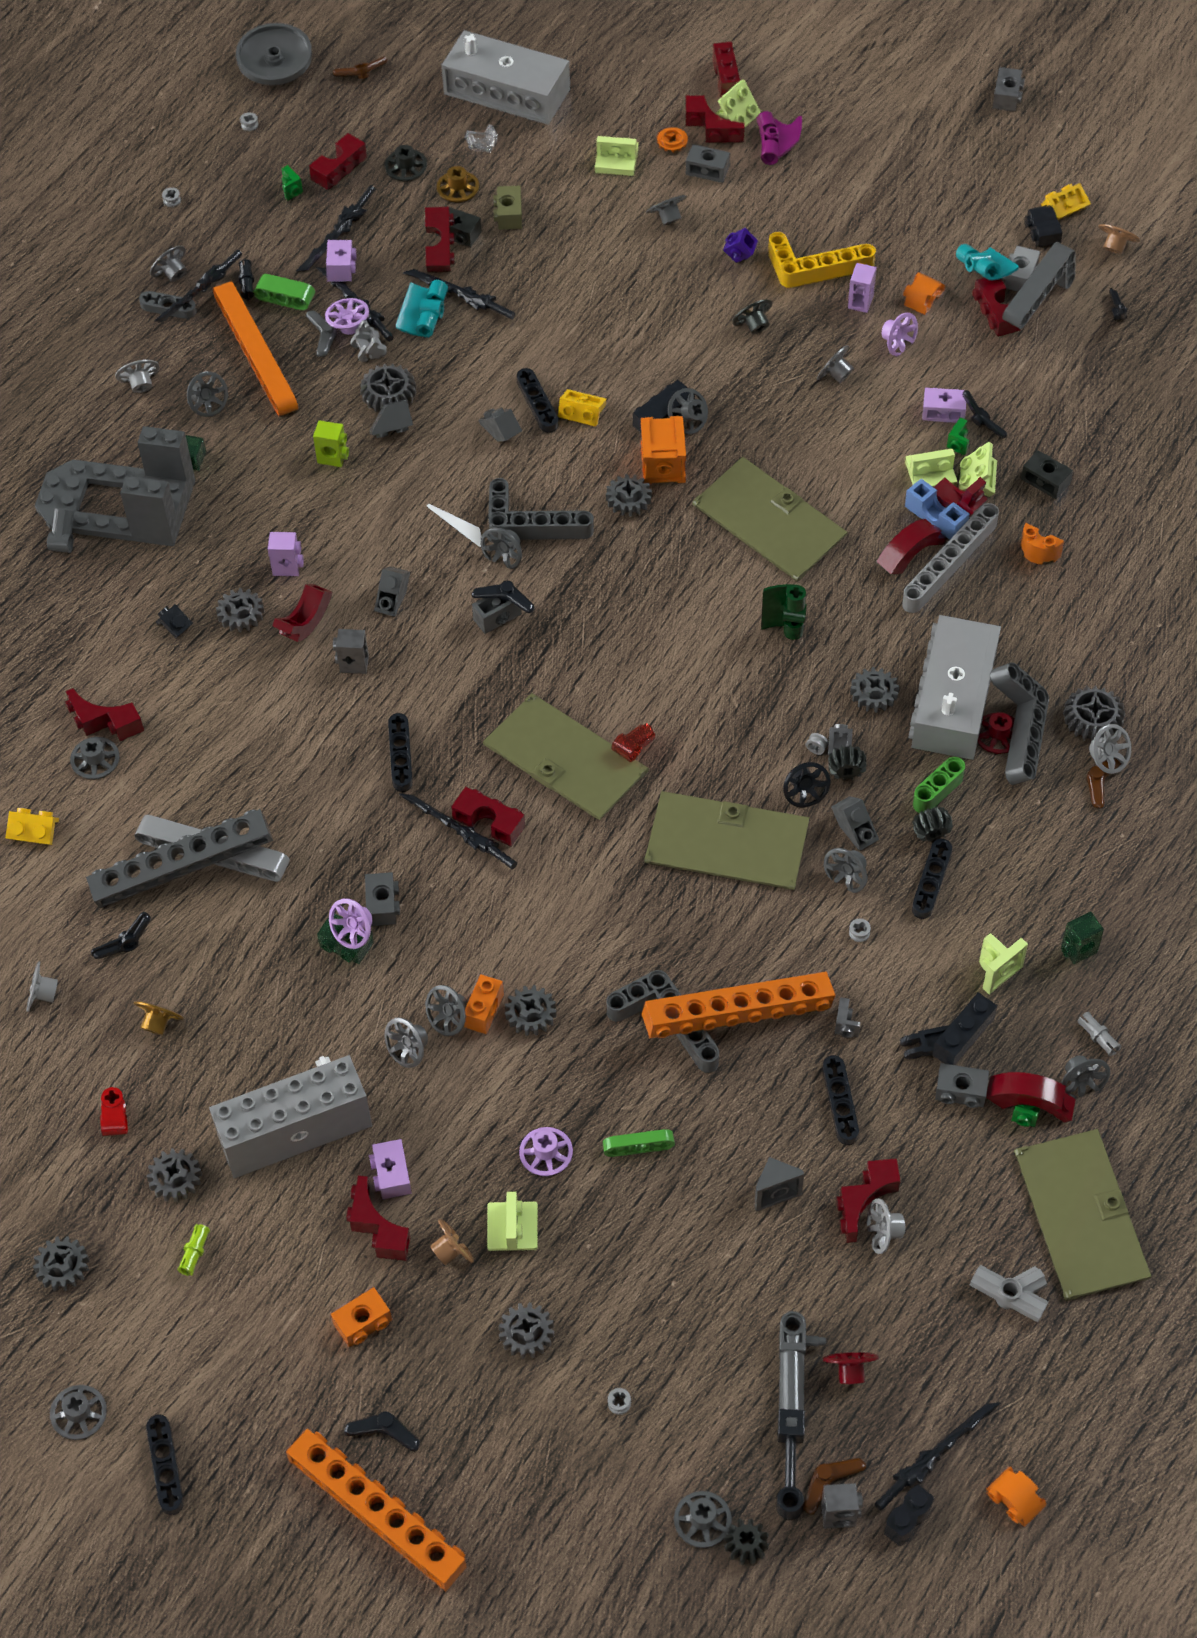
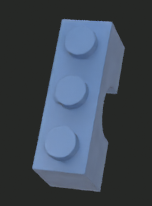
[905,479,970,539]

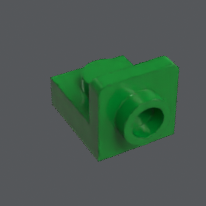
[281,165,303,201]
[946,417,969,455]
[1011,1105,1040,1127]

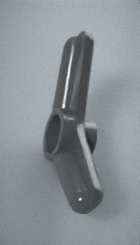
[306,310,337,357]

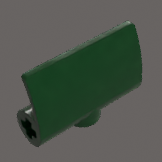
[761,584,807,640]

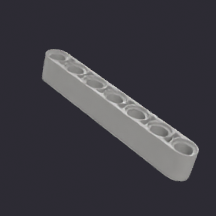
[902,503,999,613]
[134,815,290,882]

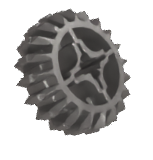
[360,363,416,412]
[1063,685,1125,741]

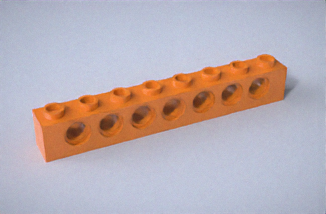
[642,971,835,1038]
[286,1429,467,1592]

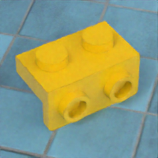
[5,808,59,845]

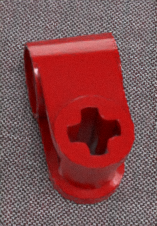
[100,1087,128,1136]

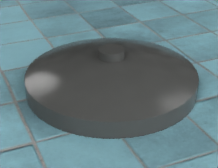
[236,23,312,85]

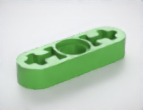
[603,1129,675,1157]

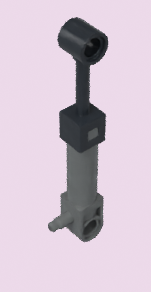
[776,1311,826,1520]

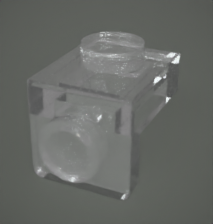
[465,125,498,152]

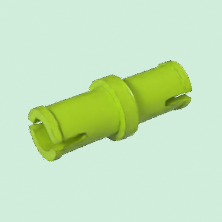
[178,1224,210,1276]

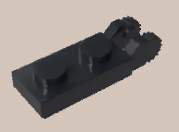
[900,1025,950,1060]

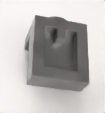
[828,724,853,755]
[835,997,861,1038]

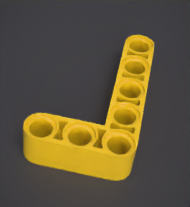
[768,232,876,288]

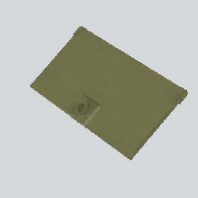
[692,456,848,582]
[483,693,649,821]
[644,791,810,890]
[1014,1129,1152,1301]

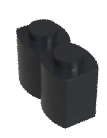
[1024,205,1063,247]
[884,1485,934,1546]

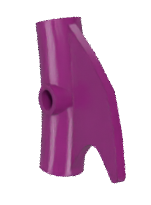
[756,111,802,165]

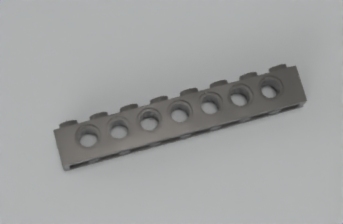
[86,809,274,908]

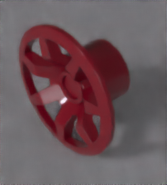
[977,712,1015,754]
[823,1352,879,1384]

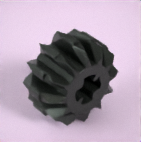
[828,745,867,781]
[912,807,953,842]
[724,1518,769,1565]

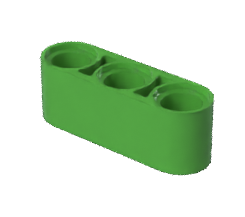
[254,274,315,310]
[913,757,965,813]

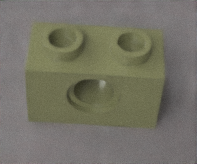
[493,186,522,230]

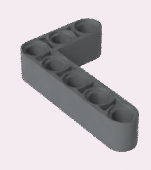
[1002,242,1076,329]
[489,478,594,540]
[990,662,1049,785]
[606,970,719,1073]

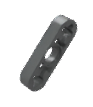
[139,291,197,319]

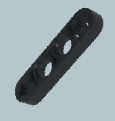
[516,368,558,433]
[388,713,413,792]
[912,839,953,919]
[822,1055,859,1145]
[146,1414,184,1515]

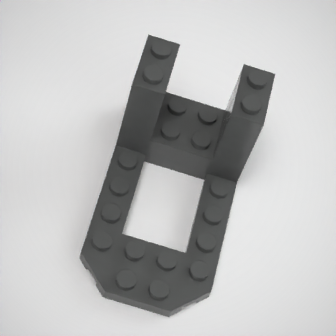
[35,426,195,546]

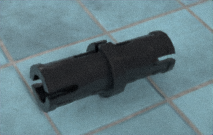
[238,259,254,299]

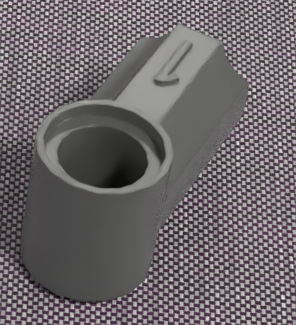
[47,509,74,553]

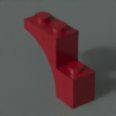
[685,95,745,143]
[65,688,144,741]
[836,1158,900,1243]
[346,1176,411,1261]

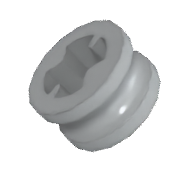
[240,113,258,131]
[162,188,181,207]
[806,733,829,755]
[849,919,871,942]
[608,1388,631,1415]

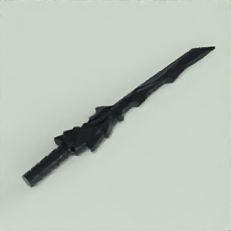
[296,185,376,272]
[154,250,242,323]
[316,267,394,342]
[403,269,515,320]
[399,793,517,869]
[874,1402,1001,1511]

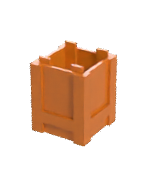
[641,416,686,484]

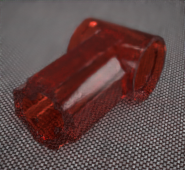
[611,723,656,762]

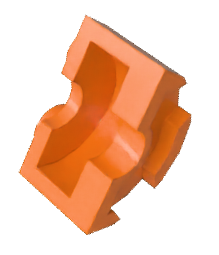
[903,272,945,315]
[1020,523,1064,565]
[986,1466,1046,1527]

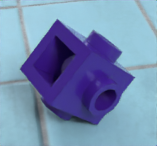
[723,228,758,263]

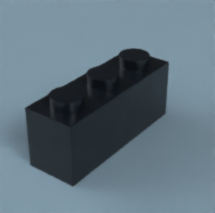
[633,380,695,433]
[933,992,998,1065]

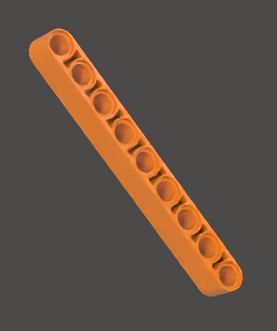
[212,281,298,416]

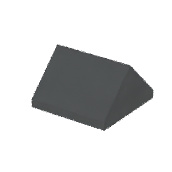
[754,1157,804,1212]

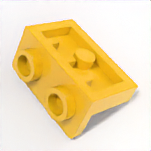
[1041,183,1091,220]
[558,389,607,426]

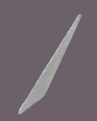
[427,504,481,547]

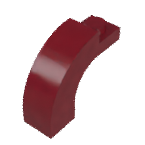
[934,477,988,517]
[876,519,947,574]
[272,584,333,642]
[986,1072,1076,1123]

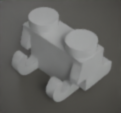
[350,320,387,362]

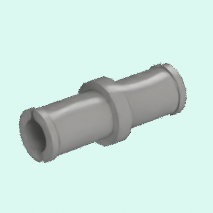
[1078,1012,1121,1056]

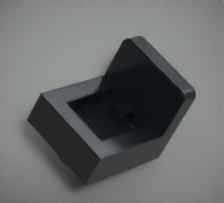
[155,604,193,639]

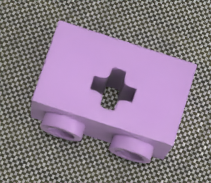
[326,240,356,282]
[848,263,876,313]
[922,388,966,423]
[268,532,304,576]
[369,1139,412,1200]

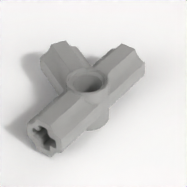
[970,1265,1048,1322]

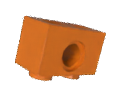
[464,974,504,1035]
[331,1287,392,1347]

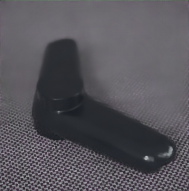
[1109,287,1127,320]
[962,390,1007,438]
[471,580,535,613]
[91,912,151,959]
[344,1411,420,1452]

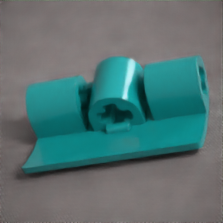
[956,244,1019,280]
[395,280,448,337]

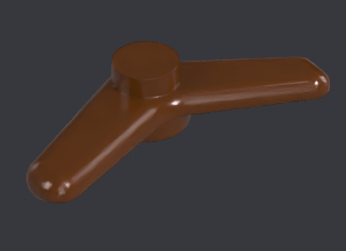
[332,57,387,79]
[1086,756,1125,809]
[803,1458,866,1515]

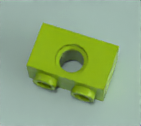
[313,420,349,467]

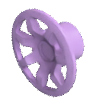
[325,298,369,335]
[882,312,918,357]
[329,898,372,949]
[519,1127,573,1176]

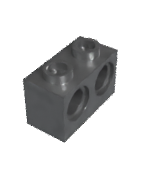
[821,1483,863,1528]

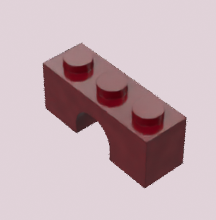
[713,42,740,98]
[309,133,367,190]
[425,207,455,272]
[972,277,1020,337]
[451,786,525,847]

